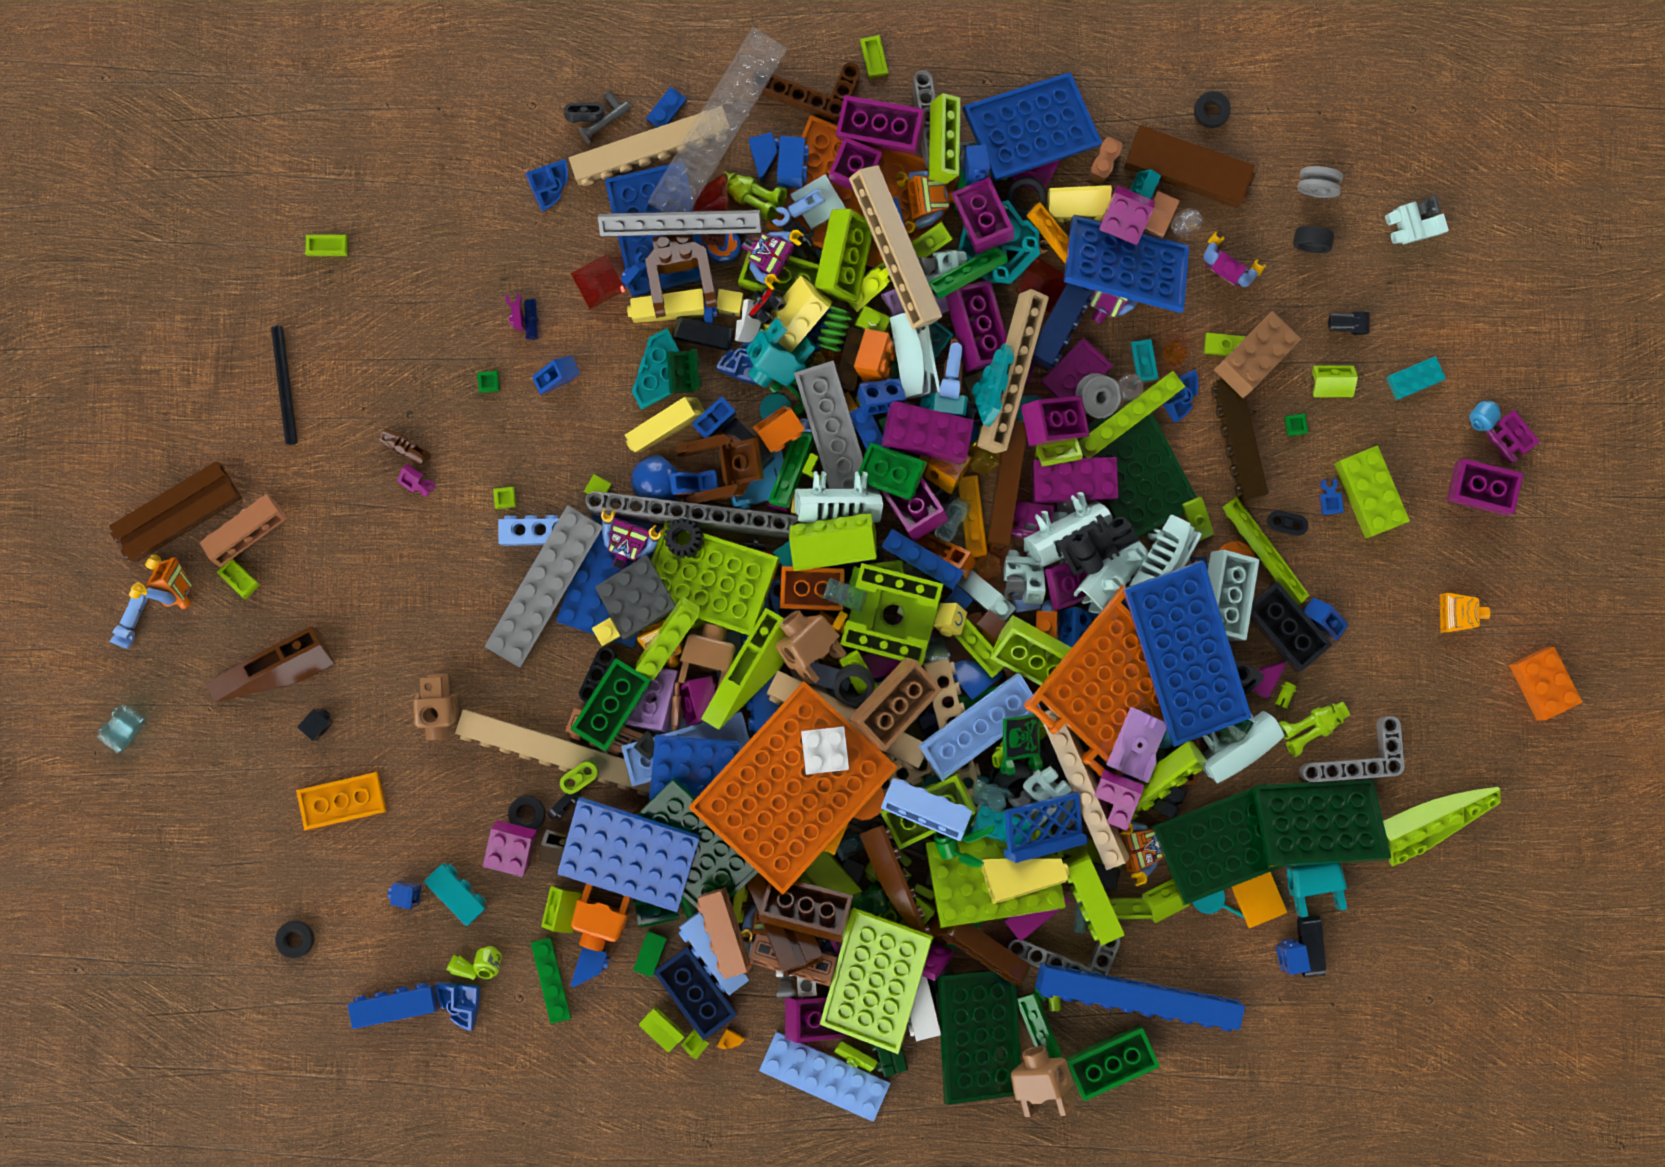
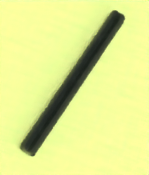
[271,325,297,445]

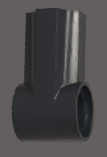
[1328,311,1370,335]

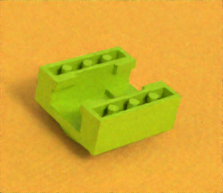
[840,563,944,666]

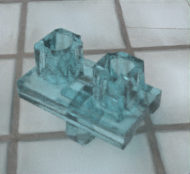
[972,780,1012,812]

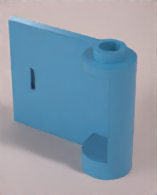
[720,450,784,510]

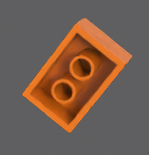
[780,566,844,612]
[1509,647,1583,720]

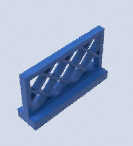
[1004,792,1087,863]

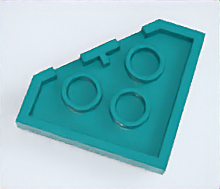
[632,328,679,410]
[972,343,1014,427]

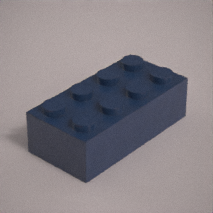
[1031,283,1091,371]
[653,944,738,1041]

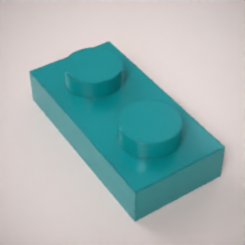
[1130,339,1158,383]

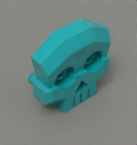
[958,200,1040,284]

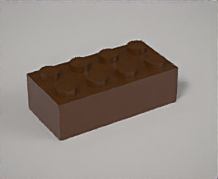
[759,881,853,943]

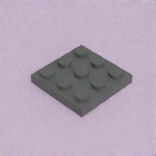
[595,555,676,640]

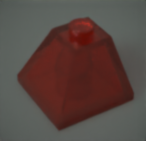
[693,173,728,212]
[570,255,625,309]
[1015,258,1067,313]

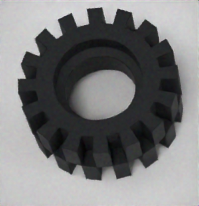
[664,518,704,558]

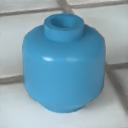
[1469,401,1501,431]

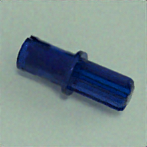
[523,299,539,340]

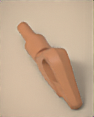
[671,682,684,732]

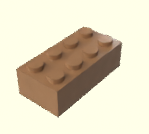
[1214,311,1301,398]
[848,658,942,751]

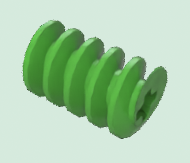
[816,306,852,352]

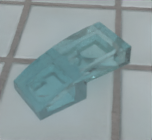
[823,578,868,612]

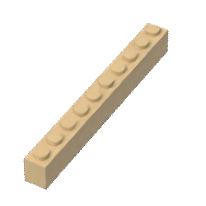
[455,710,651,797]

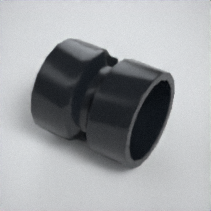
[1151,787,1187,819]

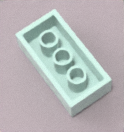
[1208,550,1259,641]

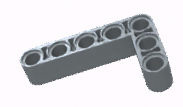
[912,70,977,169]
[1299,716,1405,782]
[1006,937,1120,975]

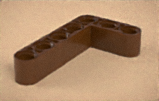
[752,62,860,123]
[924,917,1030,986]

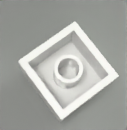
[801,727,849,774]

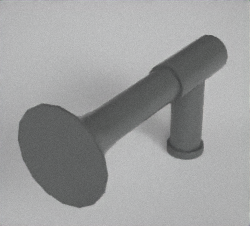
[577,91,631,145]

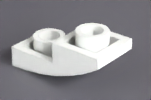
[735,299,761,343]

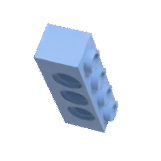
[498,515,559,546]

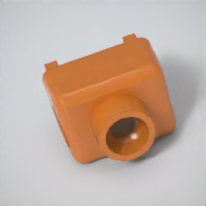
[571,883,631,952]

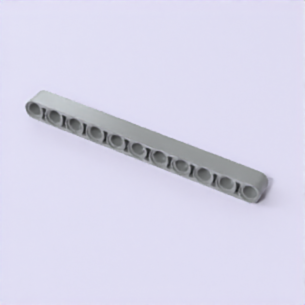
[586,492,805,539]

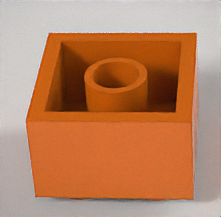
[854,329,897,382]
[752,405,805,452]

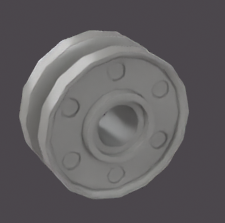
[1297,166,1343,198]
[1075,373,1121,418]

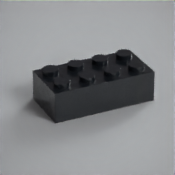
[1250,582,1332,672]

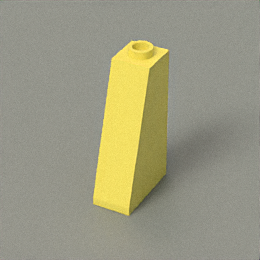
[627,289,705,323]
[625,397,705,452]
[981,859,1070,904]

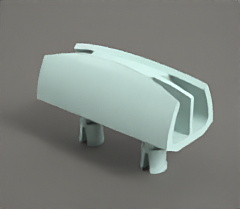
[890,313,940,399]
[795,471,883,523]
[1024,492,1113,567]
[1129,515,1202,586]
[1074,541,1148,614]
[1202,711,1284,783]

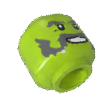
[473,946,503,979]

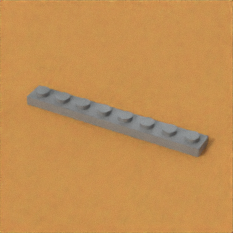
[598,210,762,236]

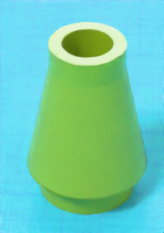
[446,955,477,980]

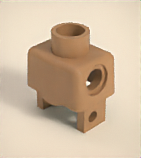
[776,611,847,683]
[678,623,736,689]
[413,673,459,740]
[1011,1046,1074,1117]

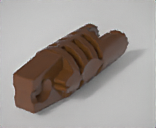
[379,428,431,466]

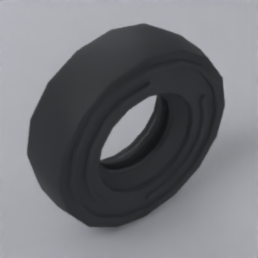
[1194,91,1231,128]
[508,795,546,830]
[275,920,314,959]

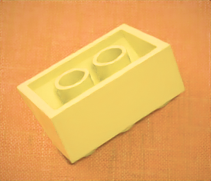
[1045,185,1112,225]
[765,275,833,353]

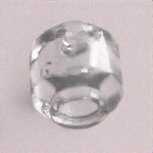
[1171,208,1203,238]
[1117,374,1144,402]

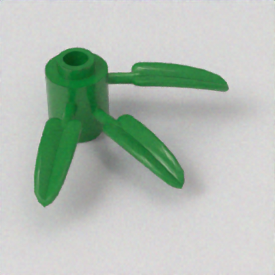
[934,813,995,868]

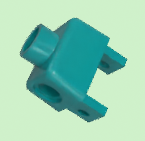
[746,318,815,388]
[1286,863,1347,917]

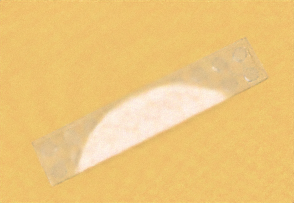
[647,27,788,212]

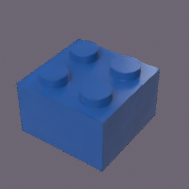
[777,136,809,189]

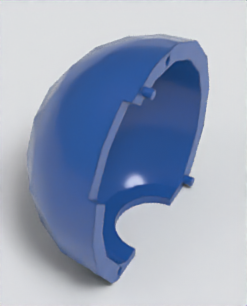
[631,454,679,501]

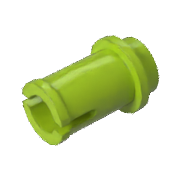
[1275,681,1297,709]
[1048,995,1062,1011]

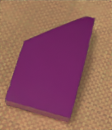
[1251,661,1286,698]

